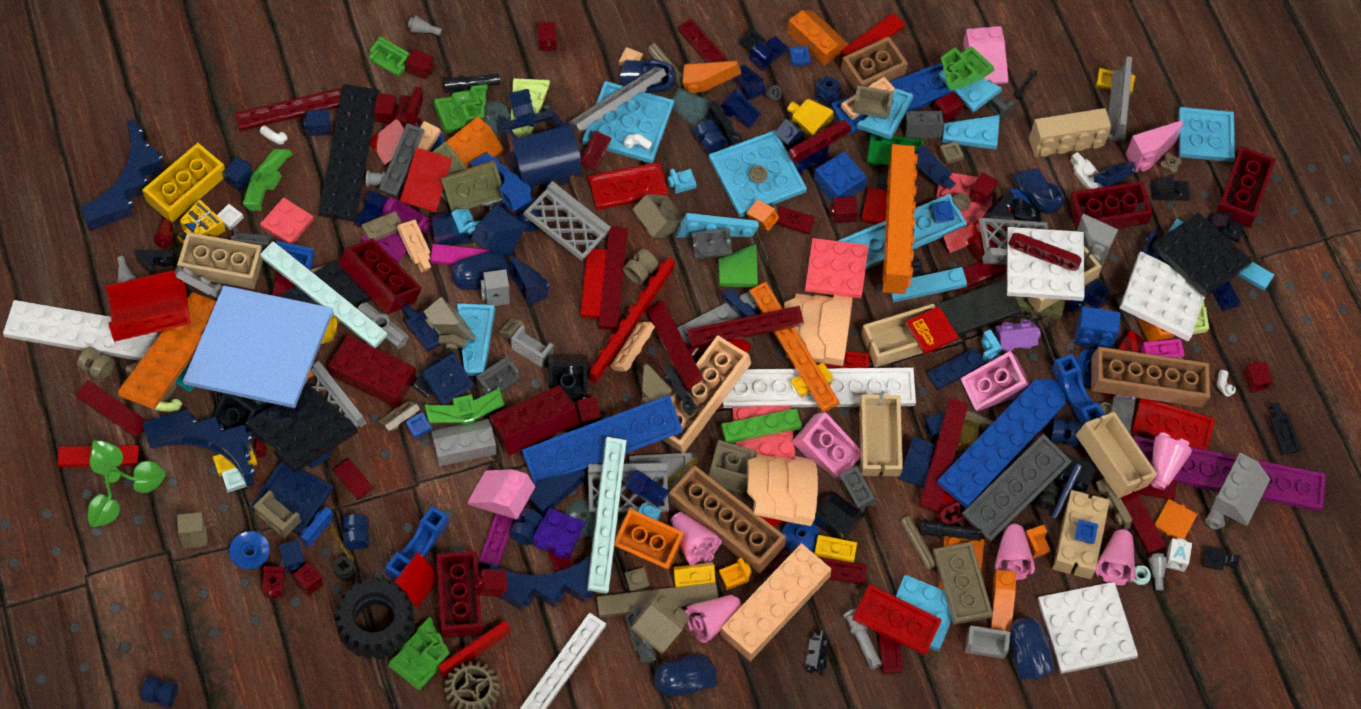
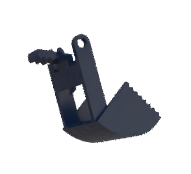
[498,89,582,194]

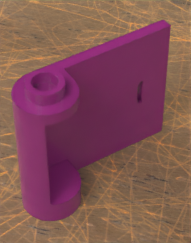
[361,197,431,263]

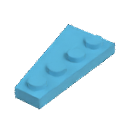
[676,213,759,238]

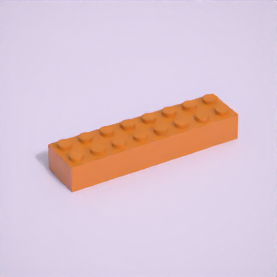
[882,144,918,294]

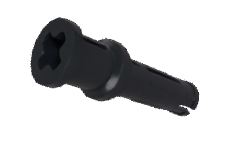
[443,74,500,93]
[921,519,982,542]

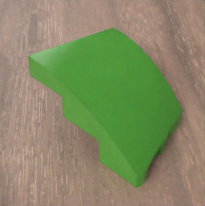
[941,46,995,91]
[432,84,488,134]
[718,244,757,287]
[388,617,449,691]

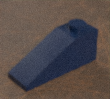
[527,470,585,518]

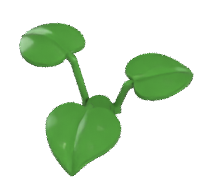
[87,440,165,527]

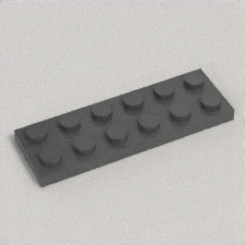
[961,434,1072,543]

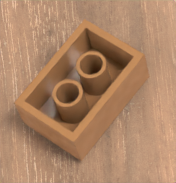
[841,37,908,91]

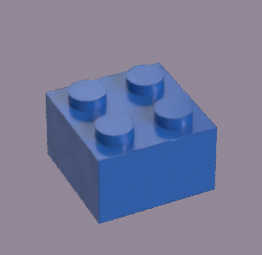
[813,151,867,203]
[1074,307,1120,349]

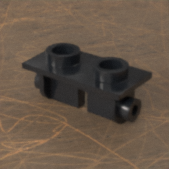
[805,631,830,676]

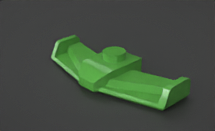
[243,149,293,211]
[424,387,505,425]

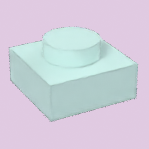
[221,468,247,493]

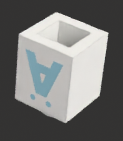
[1166,538,1192,572]

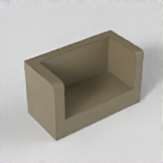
[852,85,894,119]
[253,490,301,538]
[177,512,208,549]

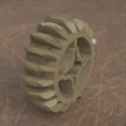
[444,661,500,709]

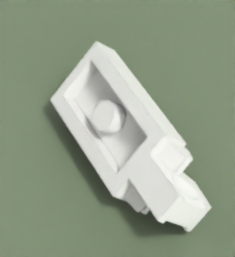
[1070,152,1103,189]

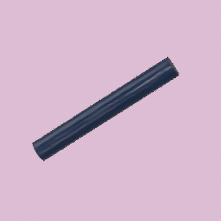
[1051,463,1083,519]

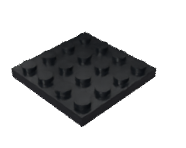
[1151,213,1253,297]
[245,383,358,473]

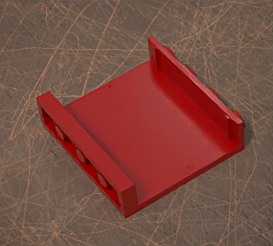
[105,270,191,342]

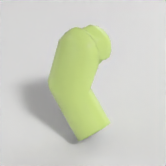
[153,399,182,413]

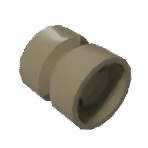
[623,249,659,285]
[77,346,115,381]

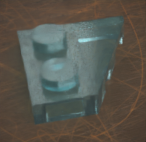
[672,88,711,130]

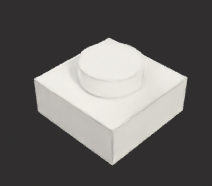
[217,204,243,230]

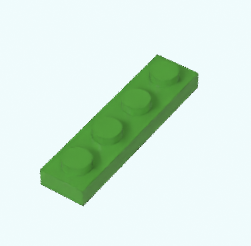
[721,409,802,443]

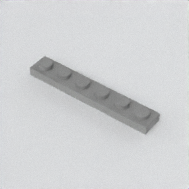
[568,67,666,131]
[660,291,759,354]

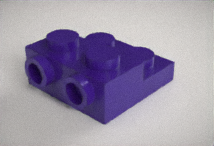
[533,508,586,559]

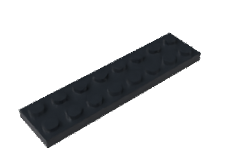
[318,84,380,222]

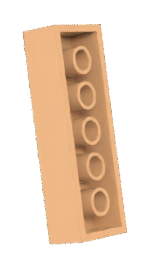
[663,335,751,454]
[720,543,832,661]

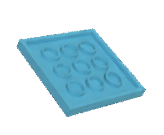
[583,81,674,163]
[709,130,807,217]

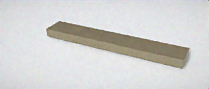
[597,583,718,618]

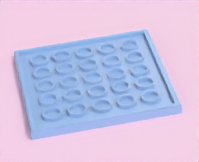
[183,286,333,408]

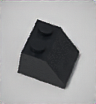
[549,355,587,399]
[212,393,268,432]
[813,492,865,540]

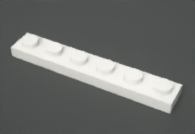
[520,613,606,709]

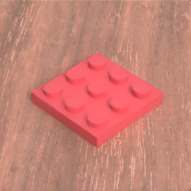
[936,173,993,225]
[805,238,869,298]
[732,406,795,459]

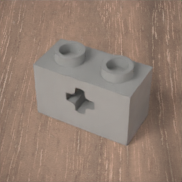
[480,269,510,306]

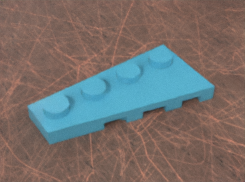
[457,304,496,376]

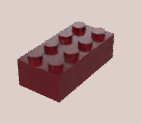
[1216,146,1276,228]
[1068,181,1153,232]
[339,238,422,314]
[328,335,416,408]
[489,385,580,456]
[436,551,483,638]

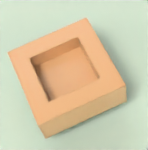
[619,47,643,66]

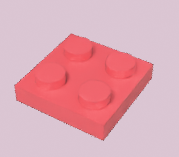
[260,197,314,244]

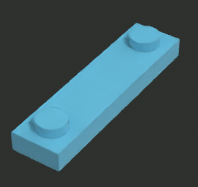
[891,267,967,303]

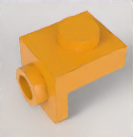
[719,558,751,590]

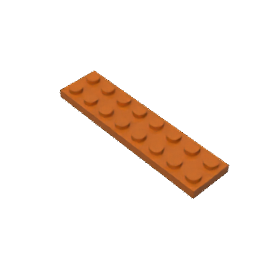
[118,292,217,409]

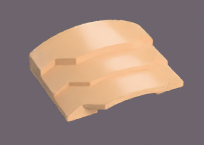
[784,293,853,366]
[747,453,818,526]

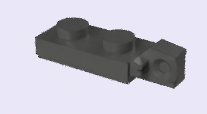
[625,607,656,664]

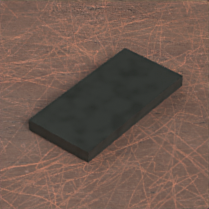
[937,279,1021,336]

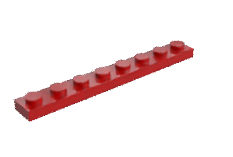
[588,257,675,384]

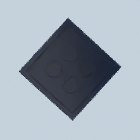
[250,461,333,536]

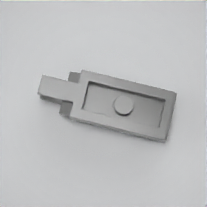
[175,266,223,298]

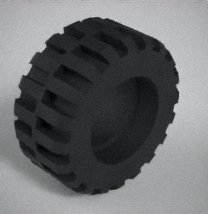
[335,578,414,660]

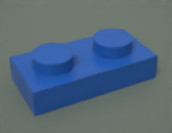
[301,507,334,549]

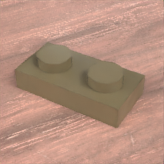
[361,211,402,241]
[378,400,420,432]

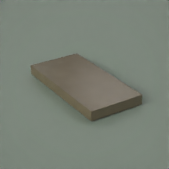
[933,542,993,625]

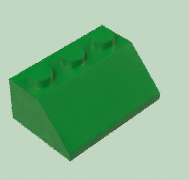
[867,133,925,170]

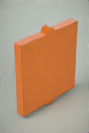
[1155,499,1198,539]

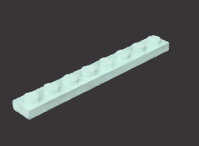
[260,241,388,348]
[587,437,626,594]

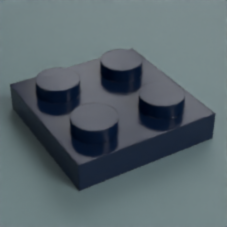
[421,353,474,405]

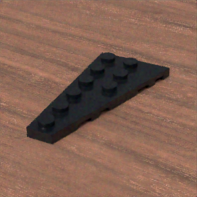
[280,259,370,306]

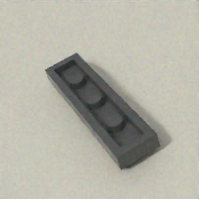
[379,123,425,198]

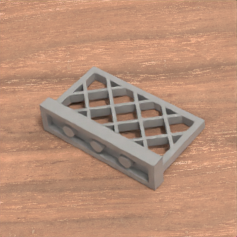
[1107,57,1132,142]
[523,181,611,261]
[979,218,1049,265]
[304,361,367,427]
[588,463,669,514]

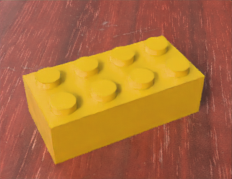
[142,143,225,223]

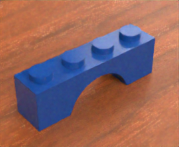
[469,153,532,211]
[1052,354,1105,427]
[385,506,449,582]

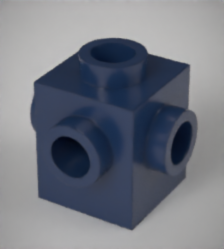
[814,75,841,108]

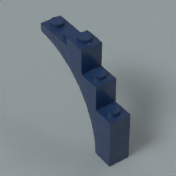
[80,119,164,231]
[142,409,256,486]
[488,554,595,611]

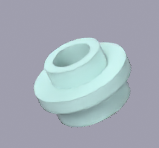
[1133,566,1151,585]

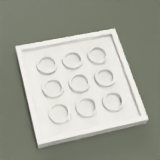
[1007,227,1084,301]
[1120,252,1204,341]
[1037,582,1138,674]

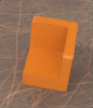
[747,200,779,232]
[1025,525,1051,559]

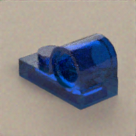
[749,36,788,71]
[732,64,766,101]
[720,89,761,128]
[796,145,829,175]
[354,190,389,228]
[1066,278,1108,313]
[625,469,670,508]

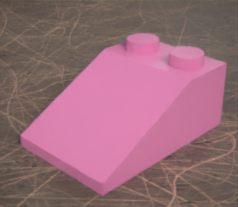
[963,26,1008,84]
[1125,121,1184,172]
[960,351,1030,411]
[792,412,860,481]
[467,469,535,519]

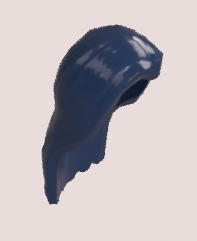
[620,59,676,93]
[1014,168,1065,214]
[450,251,511,290]
[1009,617,1054,680]
[653,654,717,696]

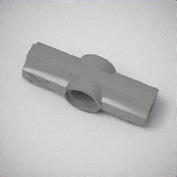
[358,302,409,349]

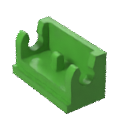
[369,36,410,77]

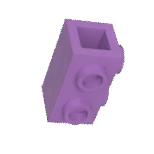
[996,320,1041,351]

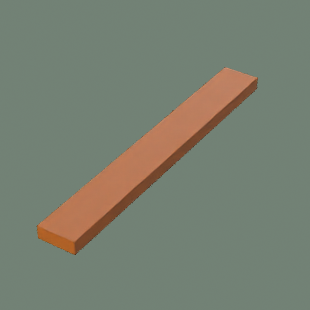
[749,282,840,413]

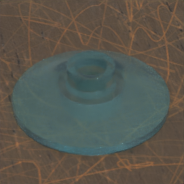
[482,102,511,134]
[564,500,597,537]

